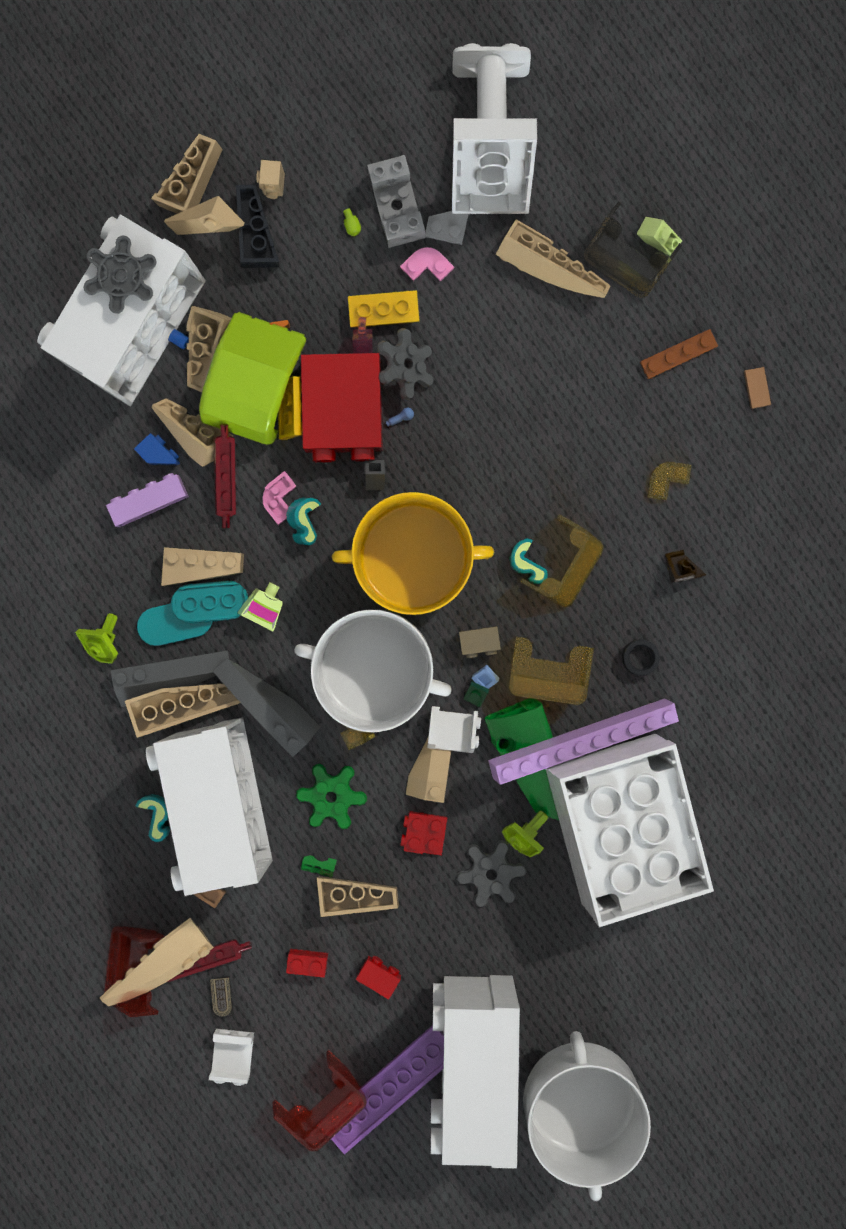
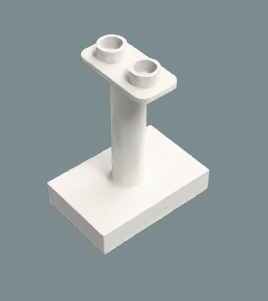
[452,43,537,214]

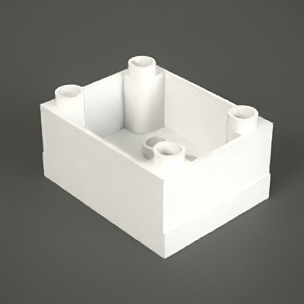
[37,214,206,407]
[146,717,273,896]
[546,734,714,927]
[431,975,520,1168]

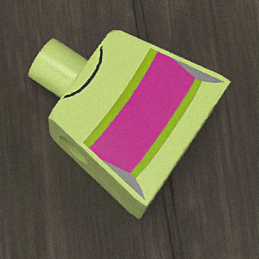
[238,582,283,631]

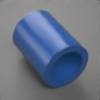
[168,329,189,350]

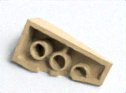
[164,196,244,235]
[187,306,231,392]
[152,399,233,467]
[406,738,451,803]

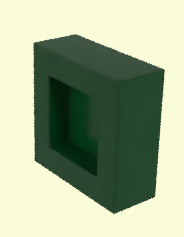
[463,681,489,707]

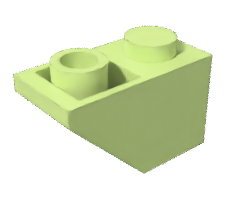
[637,217,682,257]

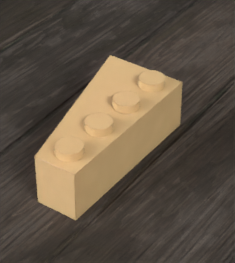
[151,134,222,214]
[161,547,244,586]
[317,876,399,917]

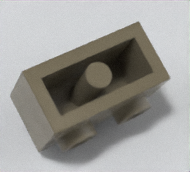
[459,626,501,658]

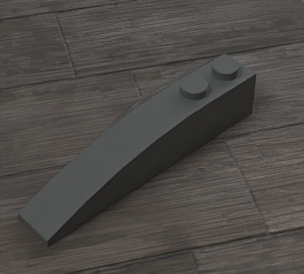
[111,650,229,707]
[213,658,321,757]

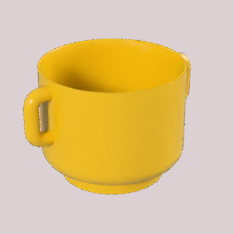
[332,492,494,615]

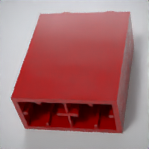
[301,353,383,463]

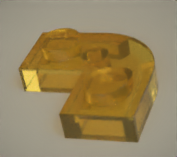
[647,462,692,500]

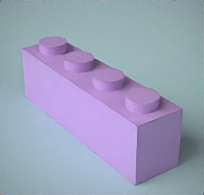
[106,473,189,527]

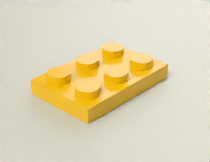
[278,376,303,440]

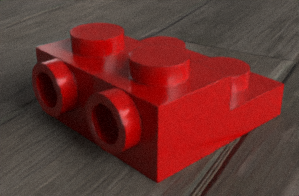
[401,811,447,856]

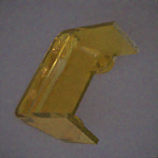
[519,514,603,607]

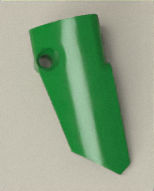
[485,698,559,820]

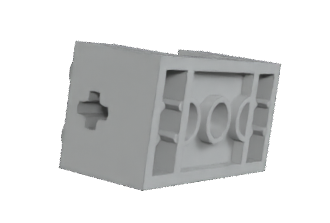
[367,155,425,248]

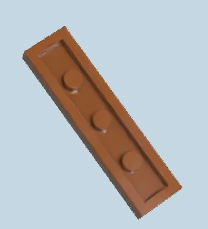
[640,329,718,379]

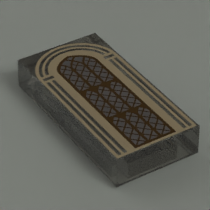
[210,976,233,1017]

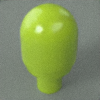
[343,208,361,236]

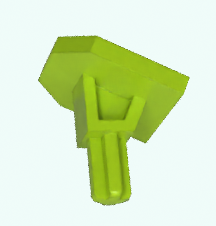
[75,613,118,664]
[502,811,548,857]

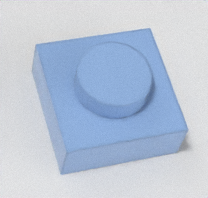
[472,665,499,689]

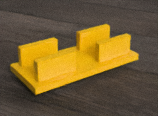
[348,290,419,328]

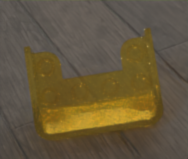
[509,636,594,705]

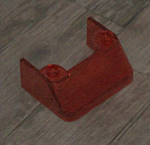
[105,926,165,1017]
[272,1050,367,1151]

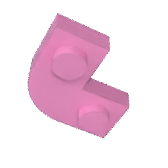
[400,247,454,282]
[263,471,297,525]

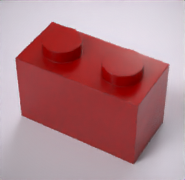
[286,949,328,978]
[356,955,401,999]

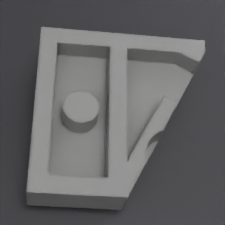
[425,211,469,245]

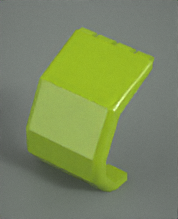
[199,312,306,445]

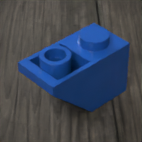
[134,433,180,466]

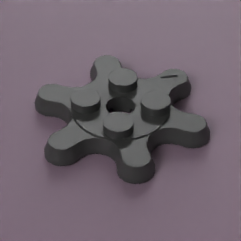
[83,235,157,314]
[377,328,433,401]
[456,840,527,907]

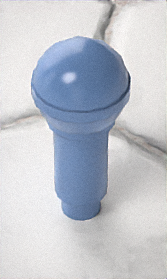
[386,407,414,427]

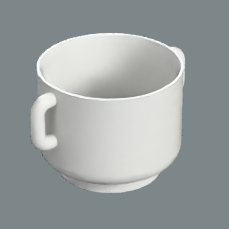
[294,610,452,732]
[523,1031,651,1201]

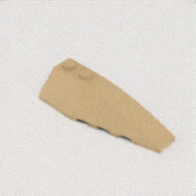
[496,219,610,298]
[125,684,240,738]
[100,918,214,1006]

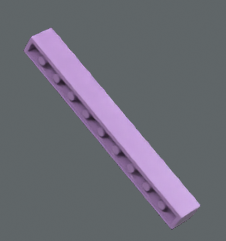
[488,699,679,785]

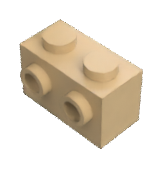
[256,160,285,199]

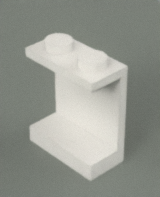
[427,706,481,753]
[209,1029,254,1086]

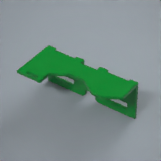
[301,855,337,878]

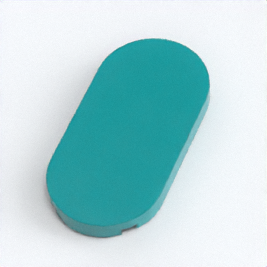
[171,581,248,623]
[137,604,213,646]

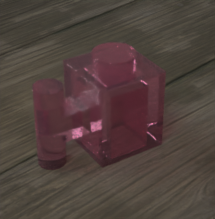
[353,317,373,354]

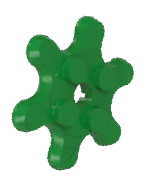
[296,764,367,829]

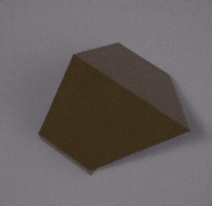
[665,550,706,583]

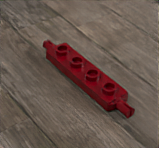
[214,424,236,528]
[167,939,252,982]

